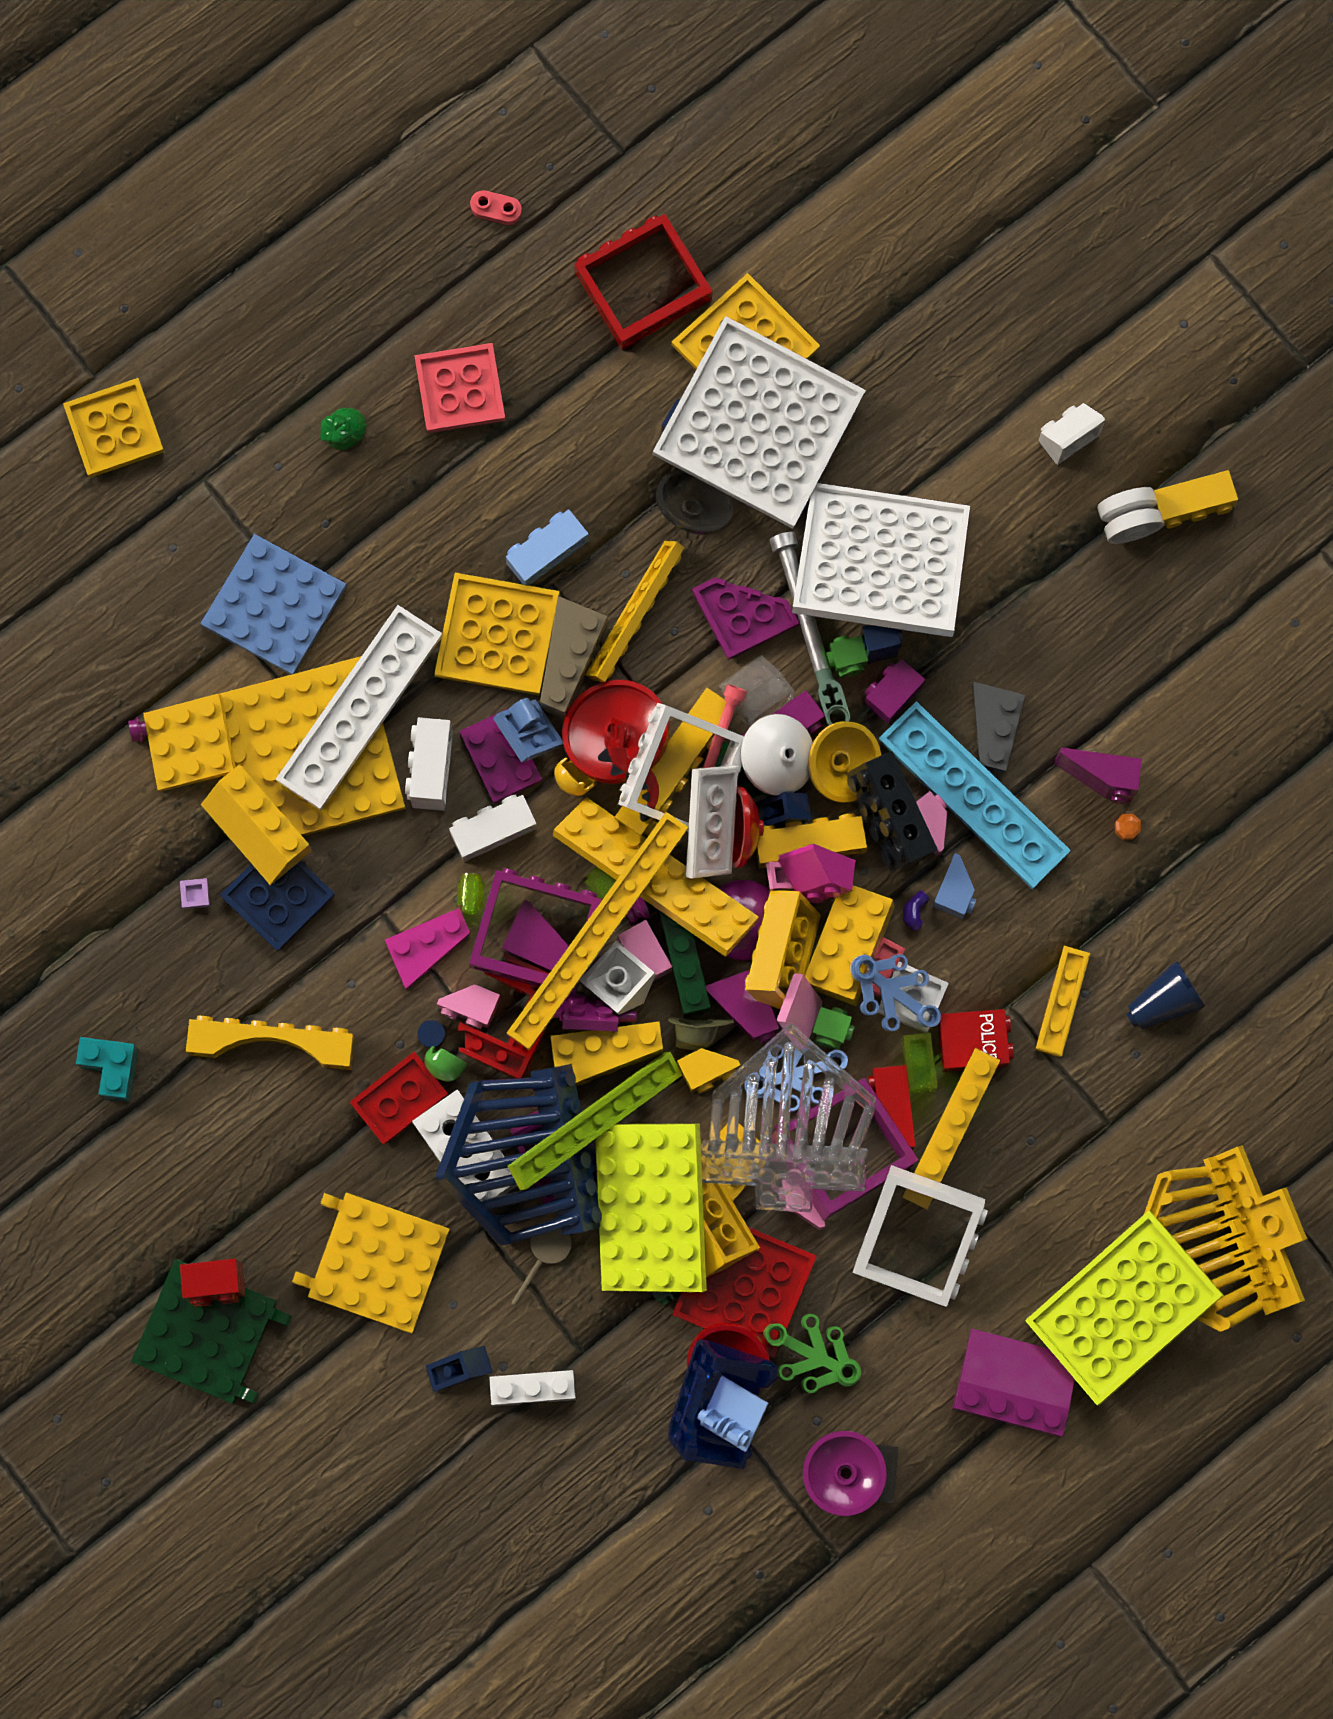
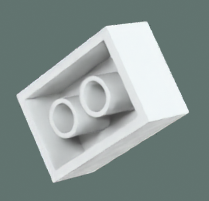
[405,717,453,811]

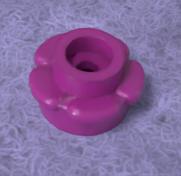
[128,717,147,743]

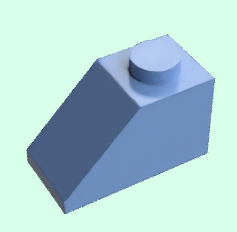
[933,853,977,919]

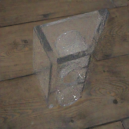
[718,655,794,728]

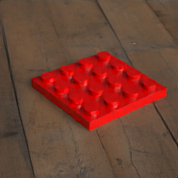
[672,1227,817,1359]

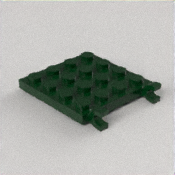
[131,1259,292,1404]

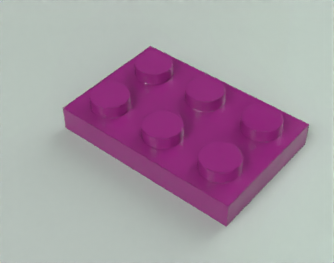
[459,709,542,804]

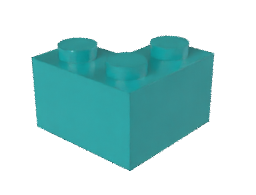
[76,1037,139,1102]

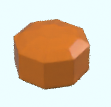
[1115,814,1141,840]

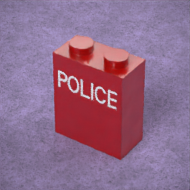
[938,1009,1014,1072]

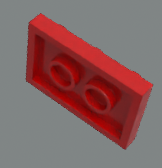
[350,1051,448,1146]

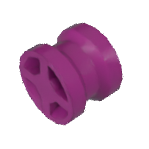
[626,897,650,926]

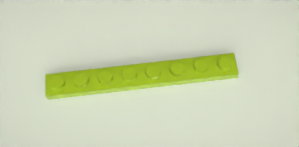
[507,1052,682,1190]

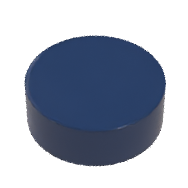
[418,1020,445,1048]

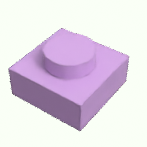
[180,878,210,909]

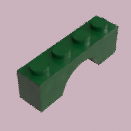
[659,910,710,1018]

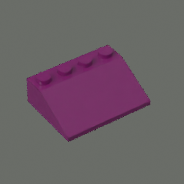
[951,1328,1075,1438]

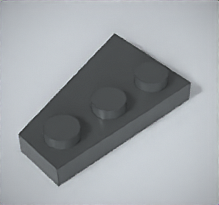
[972,682,1025,773]

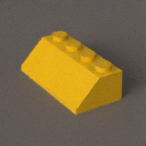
[201,764,312,886]
[745,890,821,1009]
[701,1153,760,1278]

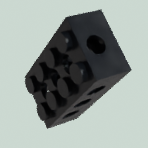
[846,751,938,871]

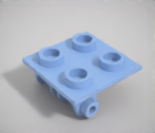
[697,1376,769,1452]

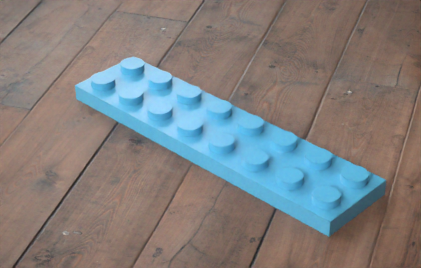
[878,701,1071,890]

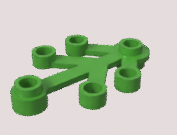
[763,1314,861,1393]

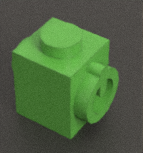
[826,636,868,677]
[811,1007,855,1050]

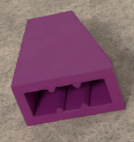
[502,900,569,973]
[706,970,779,1043]

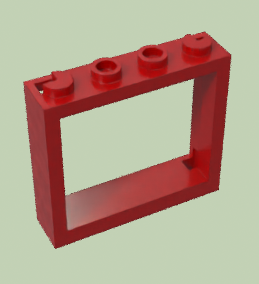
[574,214,713,350]

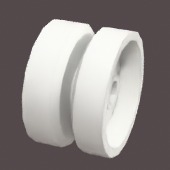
[1097,487,1164,544]

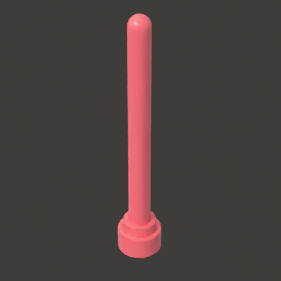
[703,684,747,768]

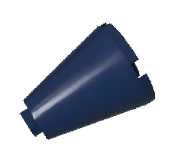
[1126,961,1205,1029]

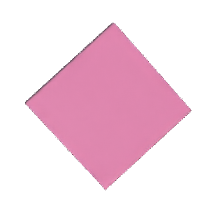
[777,973,823,1049]

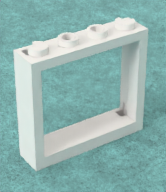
[618,703,744,832]
[853,1165,988,1307]

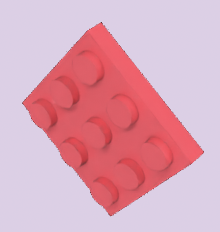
[414,343,505,433]

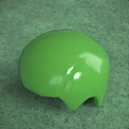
[424,1046,468,1082]

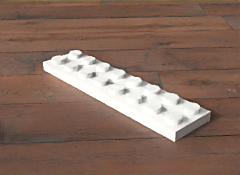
[276,605,443,811]

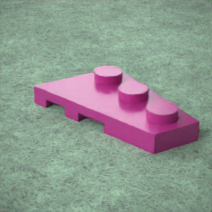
[385,908,470,990]

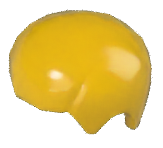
[554,758,596,796]

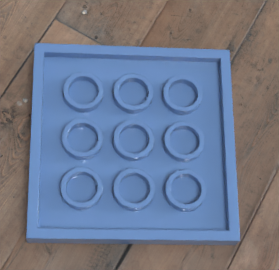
[200,534,347,675]

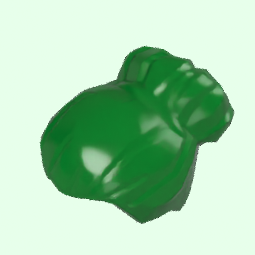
[320,407,367,450]

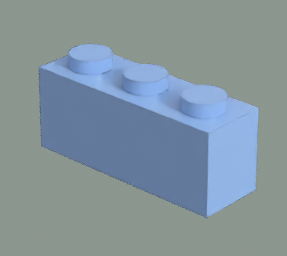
[506,510,589,586]

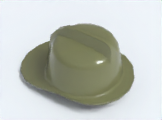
[668,1018,734,1051]

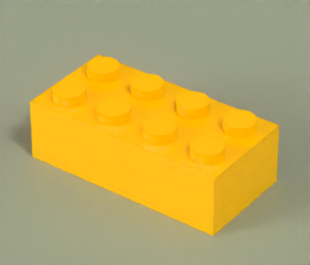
[805,885,895,1006]

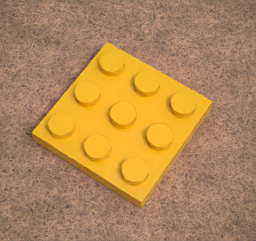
[63,378,164,478]
[143,693,236,792]

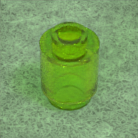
[456,873,485,915]

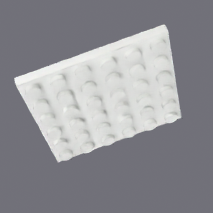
[652,316,866,529]
[792,483,970,637]

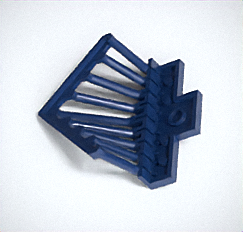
[436,1064,602,1245]

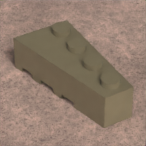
[540,596,608,719]

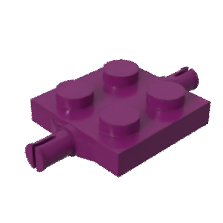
[553,993,637,1031]

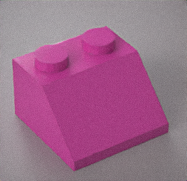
[778,844,855,903]

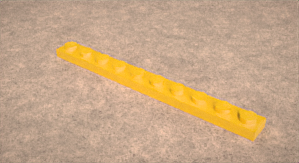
[507,812,688,1050]

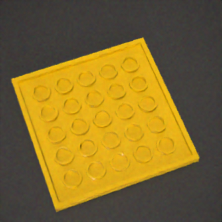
[220,656,406,836]

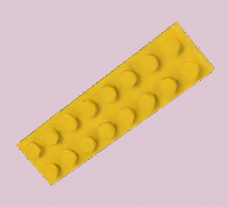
[553,797,759,957]

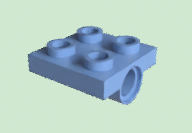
[493,698,563,763]

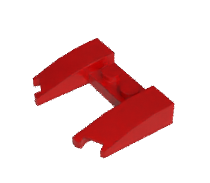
[458,954,549,1079]

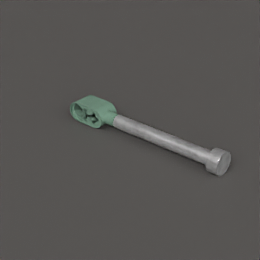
[769,532,850,727]

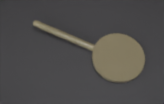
[512,1229,572,1306]

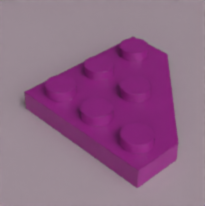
[692,577,799,661]

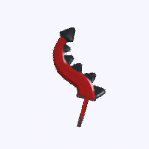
[598,718,659,822]

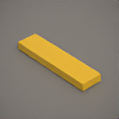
[1035,946,1090,1058]

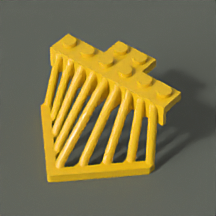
[1144,1145,1307,1332]

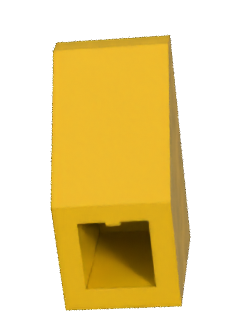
[677,1048,741,1094]

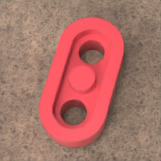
[470,190,522,225]

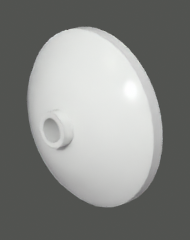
[741,714,813,795]

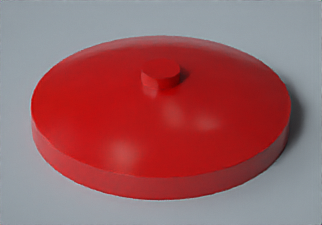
[562,680,670,784]

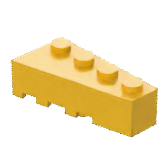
[551,1022,663,1086]

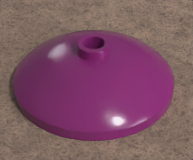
[716,880,770,961]
[803,1431,887,1516]

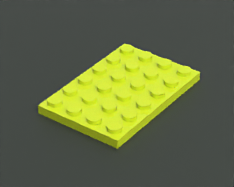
[596,1124,707,1292]
[1025,1211,1224,1406]

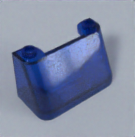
[668,1339,777,1469]

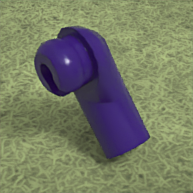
[903,890,930,931]

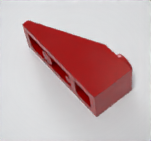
[868,1065,915,1150]

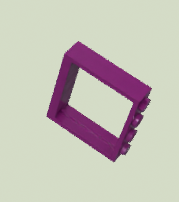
[469,868,601,997]
[770,1077,918,1221]

